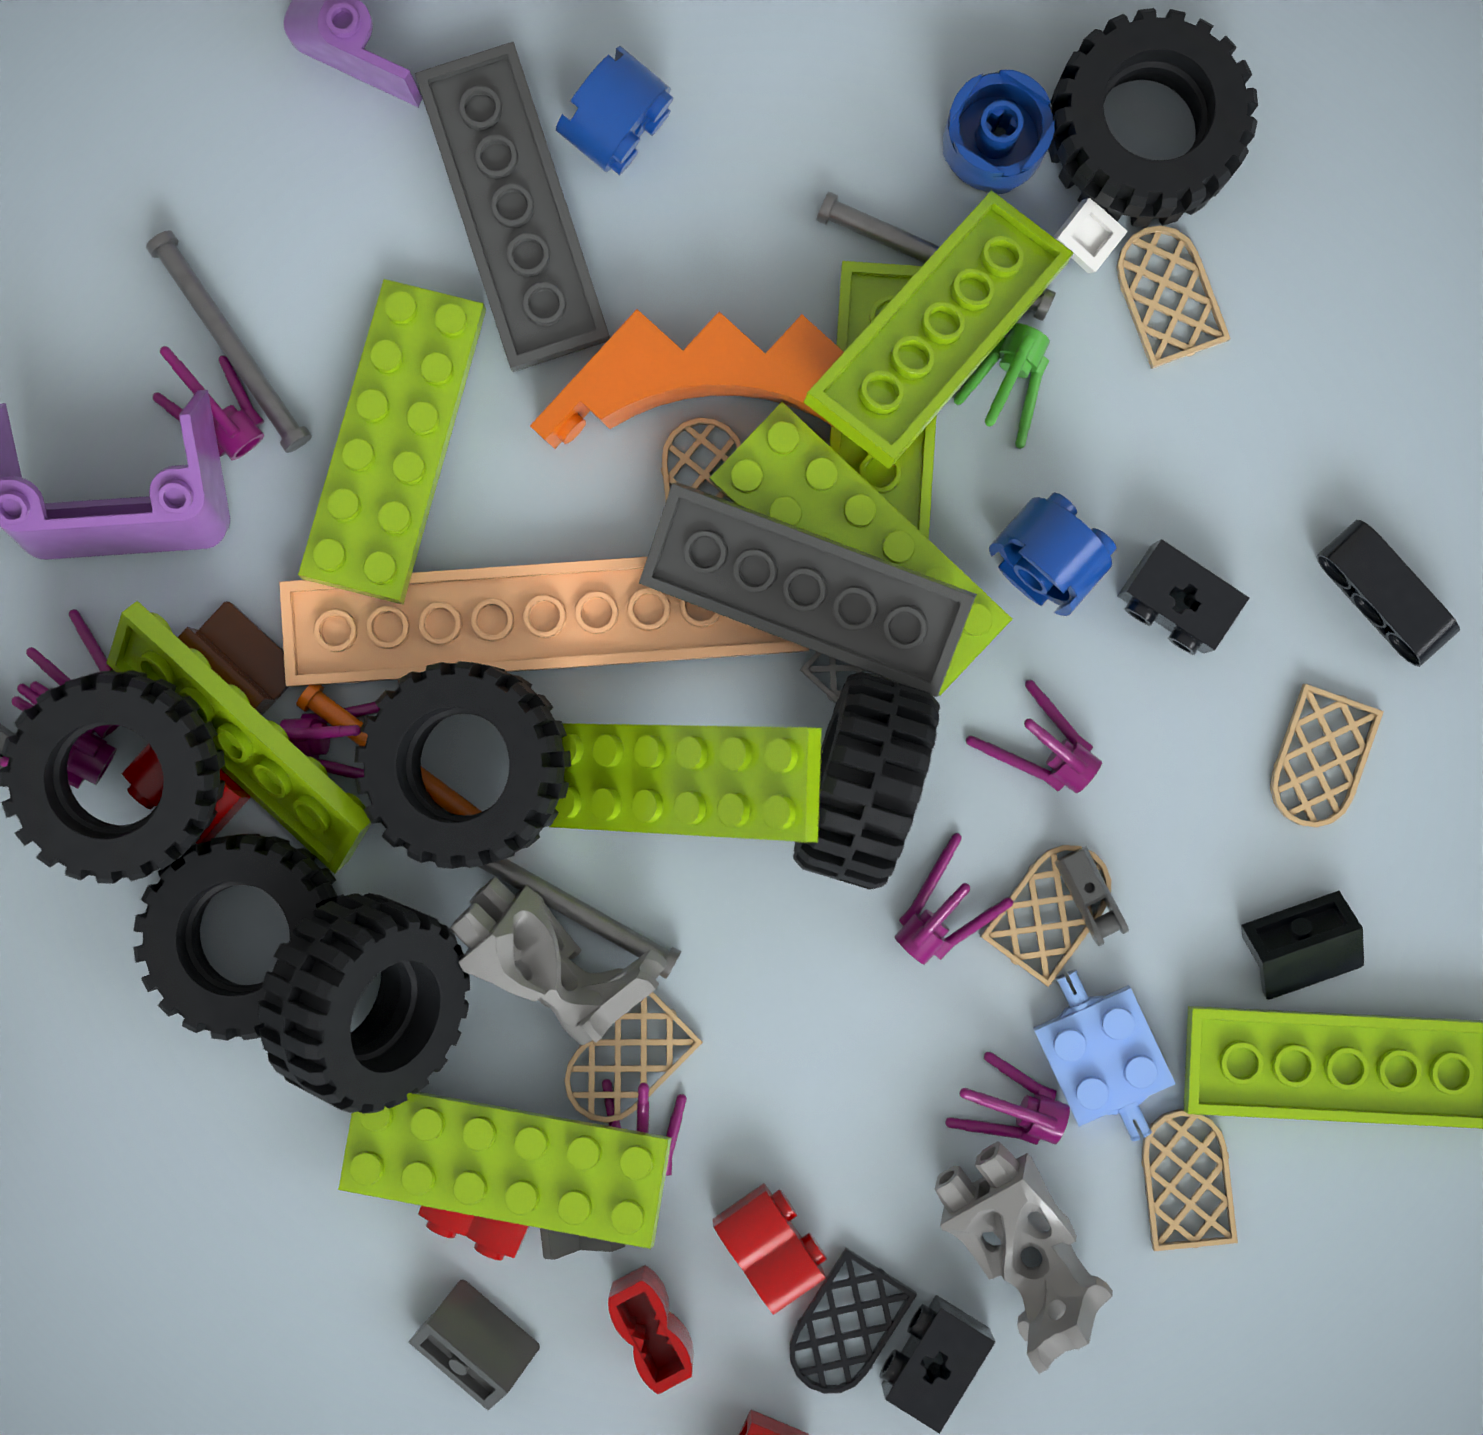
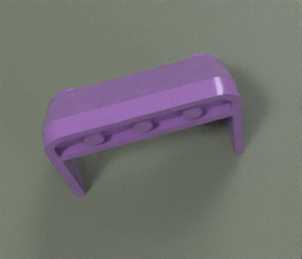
[284,0,423,107]
[0,390,230,560]

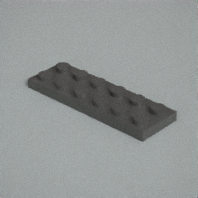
[415,41,610,372]
[639,482,977,697]

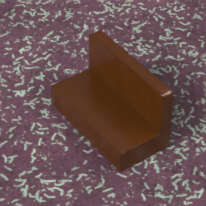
[177,601,289,716]

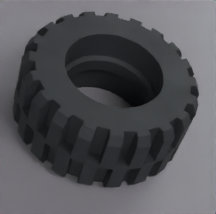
[1048,8,1258,227]
[354,661,571,869]
[0,670,225,884]
[793,672,940,890]
[133,834,344,1041]
[258,893,470,1114]

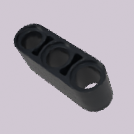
[1317,520,1460,667]

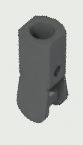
[1055,846,1129,946]

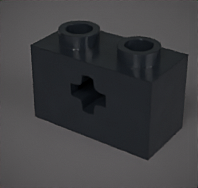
[1117,539,1250,655]
[880,1295,996,1434]

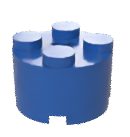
[556,46,674,175]
[943,70,1055,194]
[989,492,1117,616]

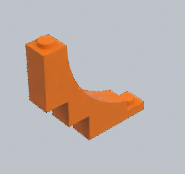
[530,309,844,449]

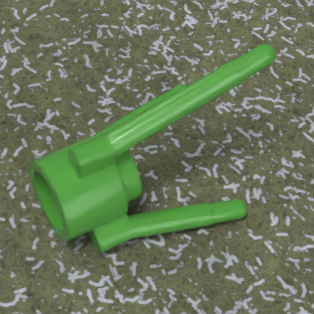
[954,323,1050,449]

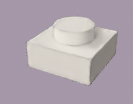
[1053,198,1128,274]

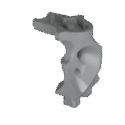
[449,876,668,1045]
[935,1142,1113,1374]

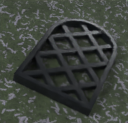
[789,1248,917,1394]

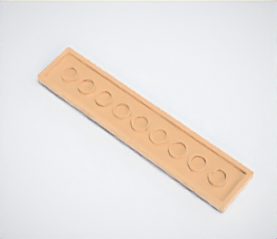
[279,557,809,687]

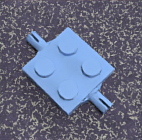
[1034,969,1175,1141]

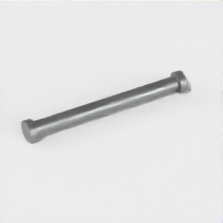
[816,192,1056,321]
[146,230,312,453]
[478,859,681,979]

